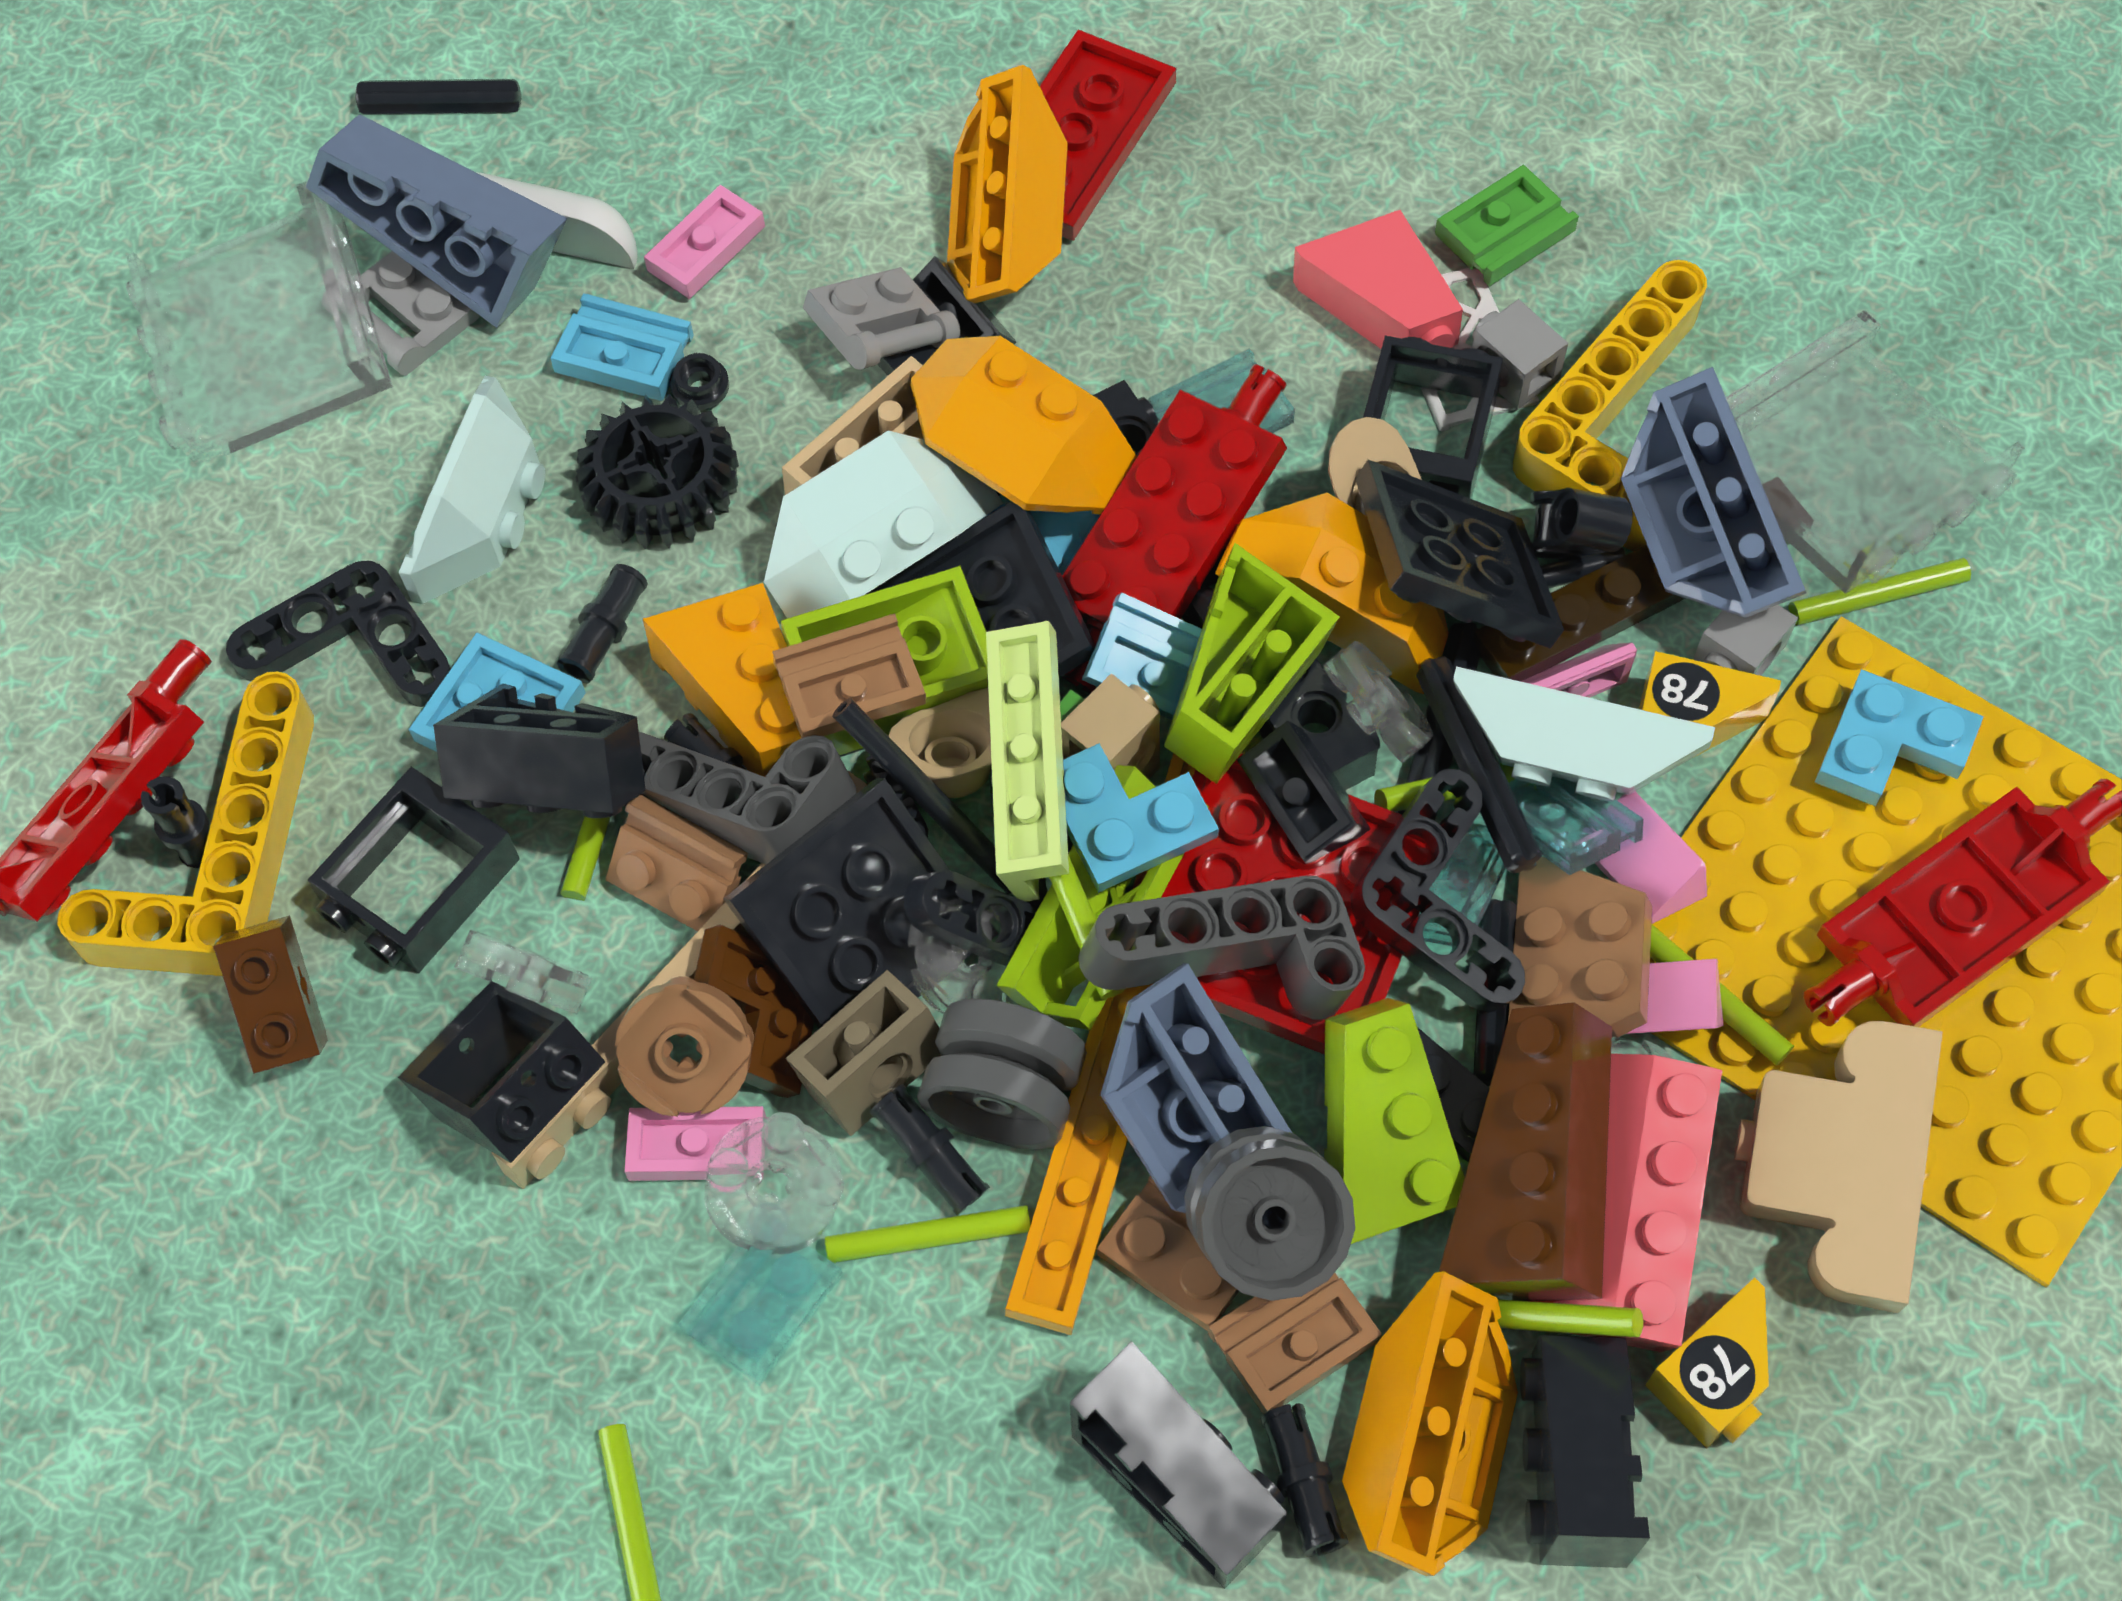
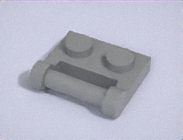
[324,251,480,376]
[803,267,960,370]

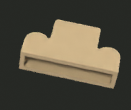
[1734,1021,1943,1313]

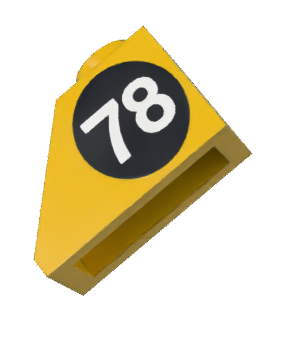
[1639,651,1781,758]
[1645,1277,1769,1449]

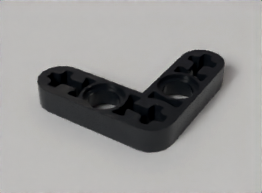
[226,561,451,707]
[1351,769,1525,1012]
[904,833,1073,967]

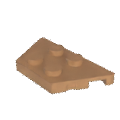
[1508,857,1652,1038]

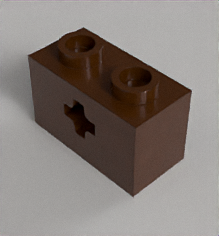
[213,915,328,1074]

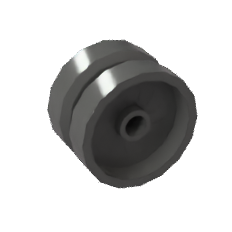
[917,999,1087,1150]
[1184,1126,1356,1301]

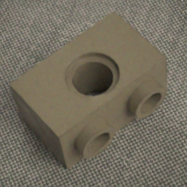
[786,970,942,1136]

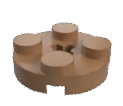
[615,976,754,1117]

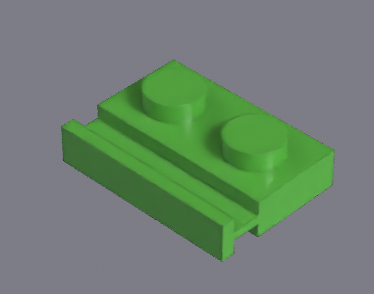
[1435,164,1579,286]

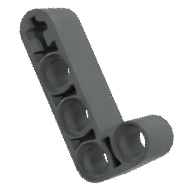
[624,732,857,864]
[1079,876,1365,1020]

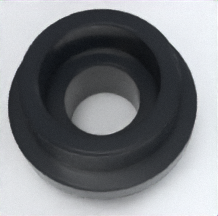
[670,353,729,410]

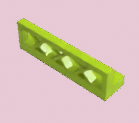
[996,765,1209,1030]

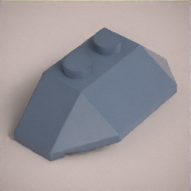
[1621,367,1807,618]
[1100,963,1292,1219]

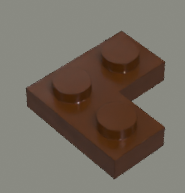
[694,924,814,1098]

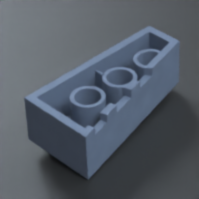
[306,114,567,328]

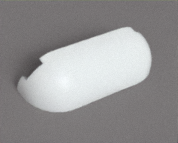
[476,172,637,269]

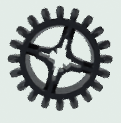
[575,393,739,550]

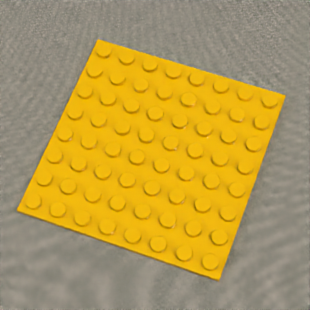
[1650,616,2122,1288]

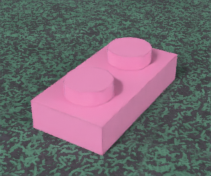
[644,185,765,299]
[625,1106,766,1181]

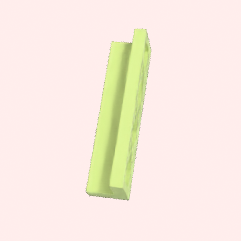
[986,621,1069,902]

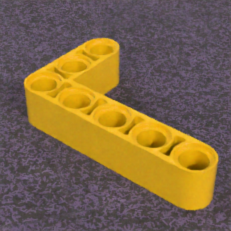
[1513,260,1707,551]
[57,671,314,976]

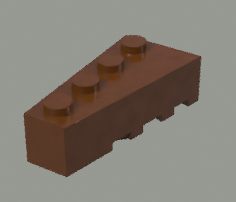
[1439,1002,1612,1301]

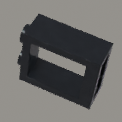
[1363,335,1503,499]
[307,766,520,973]
[398,981,606,1163]

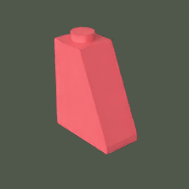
[1293,210,1463,349]

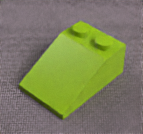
[781,566,988,755]

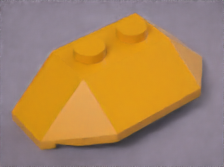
[947,65,1067,303]
[911,336,1137,514]
[1215,492,1448,694]
[1342,1271,1518,1576]

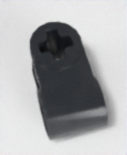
[1531,487,1632,560]

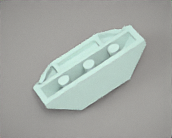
[399,375,545,604]
[764,430,1003,618]
[1453,666,1715,802]

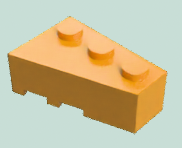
[643,583,801,777]

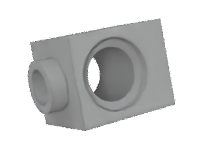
[1472,299,1568,410]
[1693,605,1798,676]

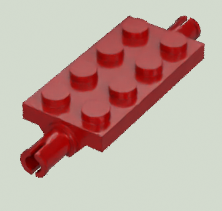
[1062,364,1287,694]
[0,639,212,922]
[1803,778,2122,1027]

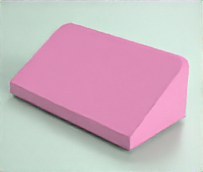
[1520,643,1637,698]
[1578,791,1707,924]
[1626,959,1723,1034]

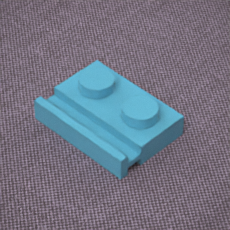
[550,293,694,401]
[1082,592,1202,720]

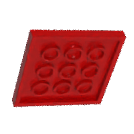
[1150,753,1432,1055]

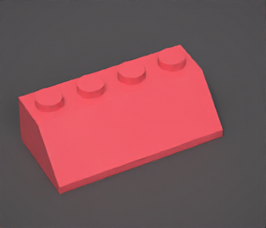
[1529,1054,1722,1352]

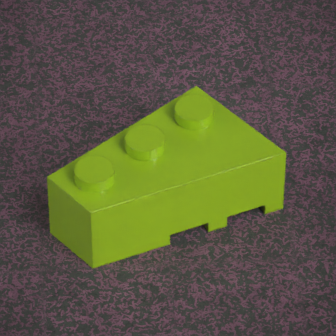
[1164,543,1340,784]
[1324,998,1465,1244]

